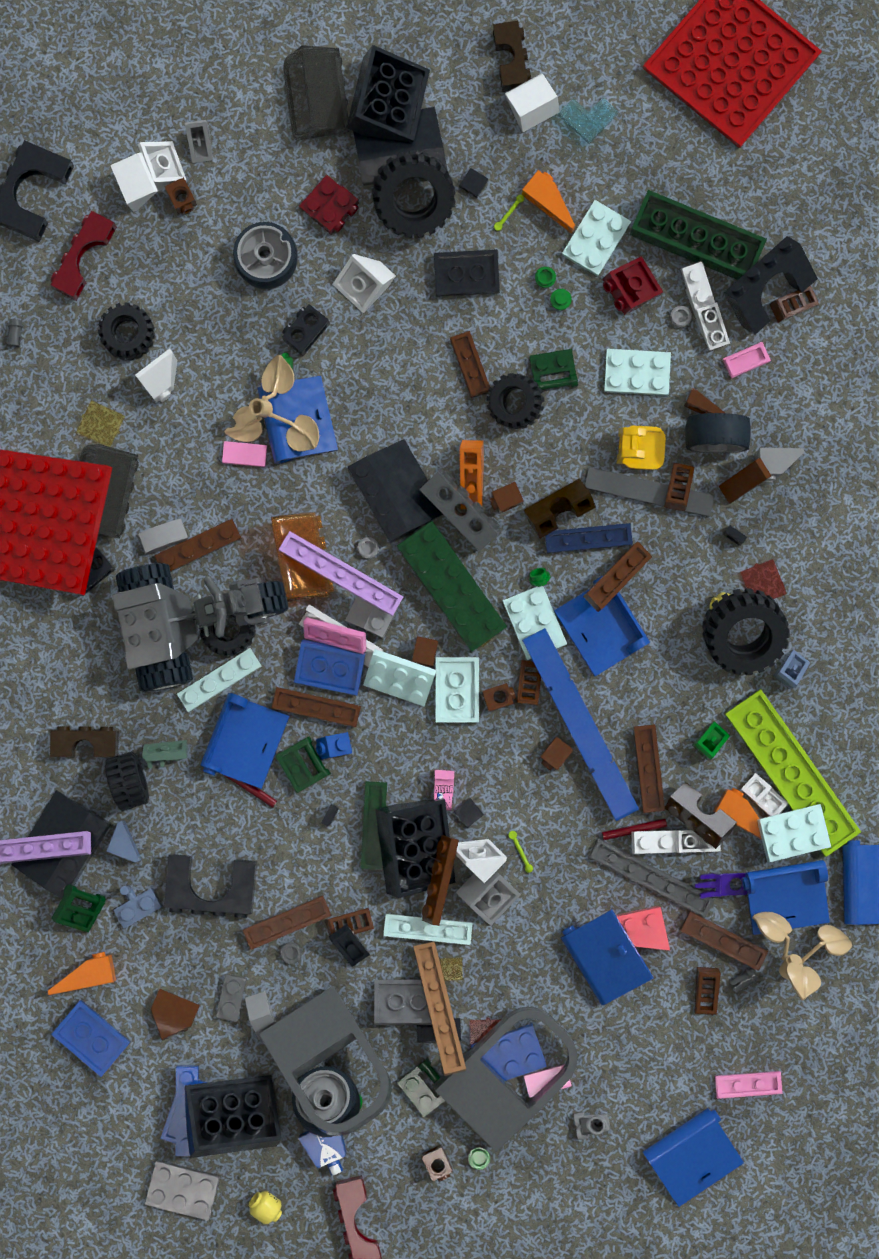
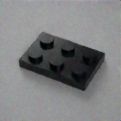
[434,249,500,297]

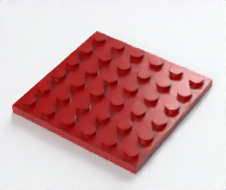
[643,0,822,149]
[0,449,113,595]

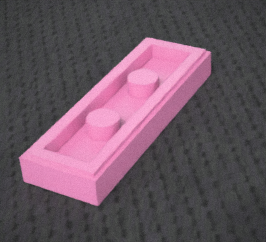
[303,617,366,654]
[714,1071,783,1099]

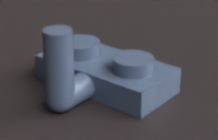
[113,885,163,929]

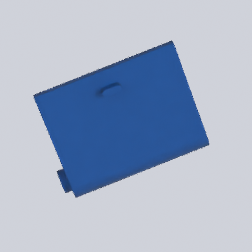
[257,376,338,464]
[554,575,650,677]
[200,693,290,789]
[842,840,879,925]
[742,860,830,935]
[560,909,654,1006]
[643,1108,744,1207]

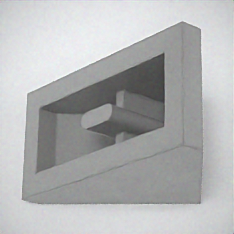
[185,120,213,163]
[245,991,276,1039]

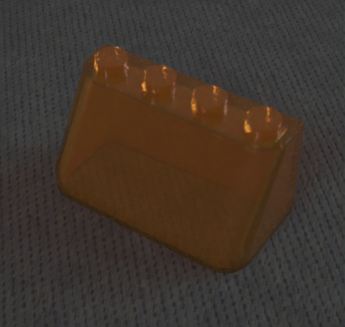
[271,512,334,605]

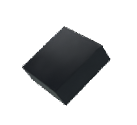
[459,168,489,198]
[723,525,747,546]
[454,798,484,828]
[321,804,339,827]

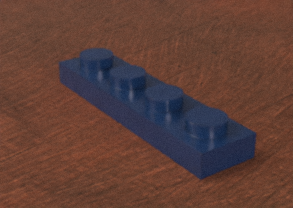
[545,523,633,554]

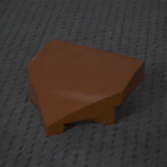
[151,989,200,1041]

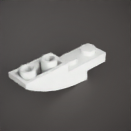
[680,262,730,350]
[631,830,721,854]

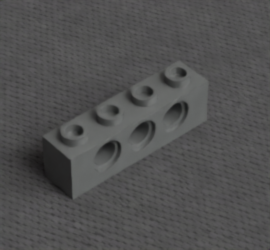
[419,469,501,552]

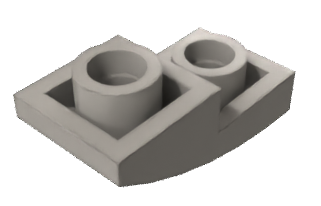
[138,518,188,554]

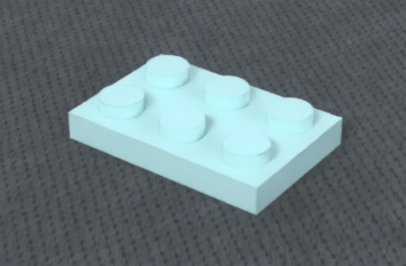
[562,200,631,276]
[604,349,671,396]
[503,586,567,661]
[363,649,436,706]
[436,657,479,723]
[757,804,831,862]

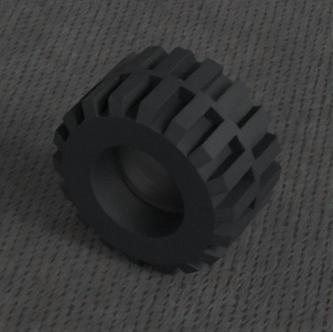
[98,302,155,361]
[486,373,545,429]
[200,615,256,656]
[105,751,149,811]

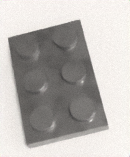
[374,980,432,1025]
[145,1160,220,1221]

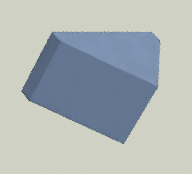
[773,649,810,689]
[107,820,142,862]

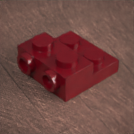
[299,175,359,235]
[602,256,663,315]

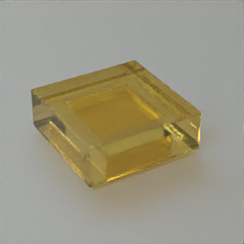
[440,958,463,981]

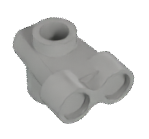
[574,1112,610,1140]

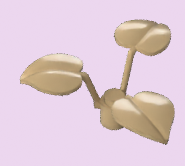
[225,355,319,452]
[752,912,852,1001]

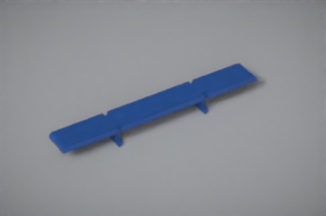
[522,628,639,821]

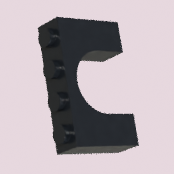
[0,140,74,242]
[724,236,818,335]
[164,854,257,918]

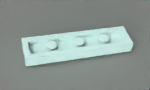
[177,648,262,712]
[384,914,473,945]

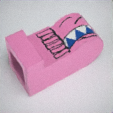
[434,770,454,811]

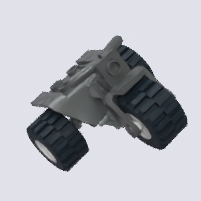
[112,563,289,692]

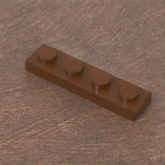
[154,519,242,572]
[583,541,652,612]
[272,687,361,727]
[633,724,665,813]
[422,835,459,926]
[243,895,332,950]
[680,911,768,971]

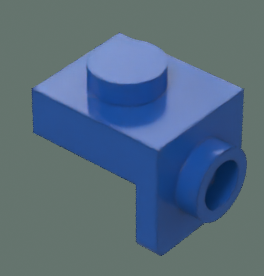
[316,732,352,760]

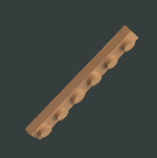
[413,941,466,1076]

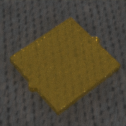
[76,400,125,448]

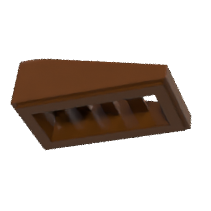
[770,285,819,323]
[684,388,725,414]
[664,463,695,511]
[516,660,541,706]
[325,908,374,941]
[694,967,721,1015]

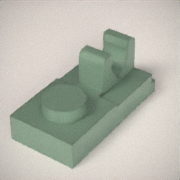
[142,740,188,768]

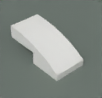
[741,773,788,816]

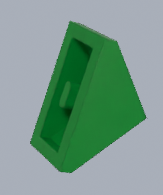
[692,721,730,760]

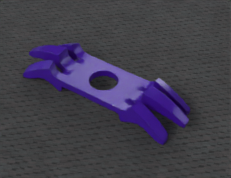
[695,873,747,899]

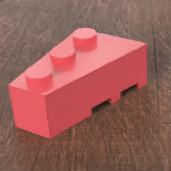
[616,906,670,950]

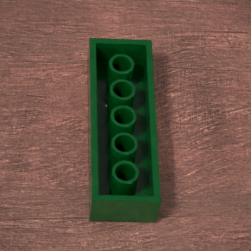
[629,190,767,280]
[397,521,507,653]

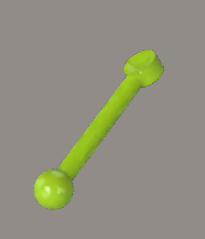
[494,194,524,231]
[508,831,533,873]

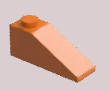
[522,170,575,234]
[460,440,484,510]
[713,788,762,840]
[48,952,116,995]

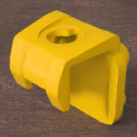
[617,425,666,470]

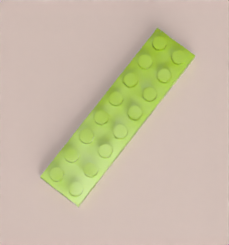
[725,689,861,857]

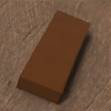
[450,331,490,398]
[719,458,771,504]

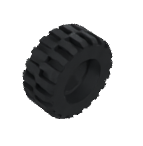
[372,150,456,238]
[702,588,790,676]

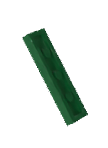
[361,781,388,870]

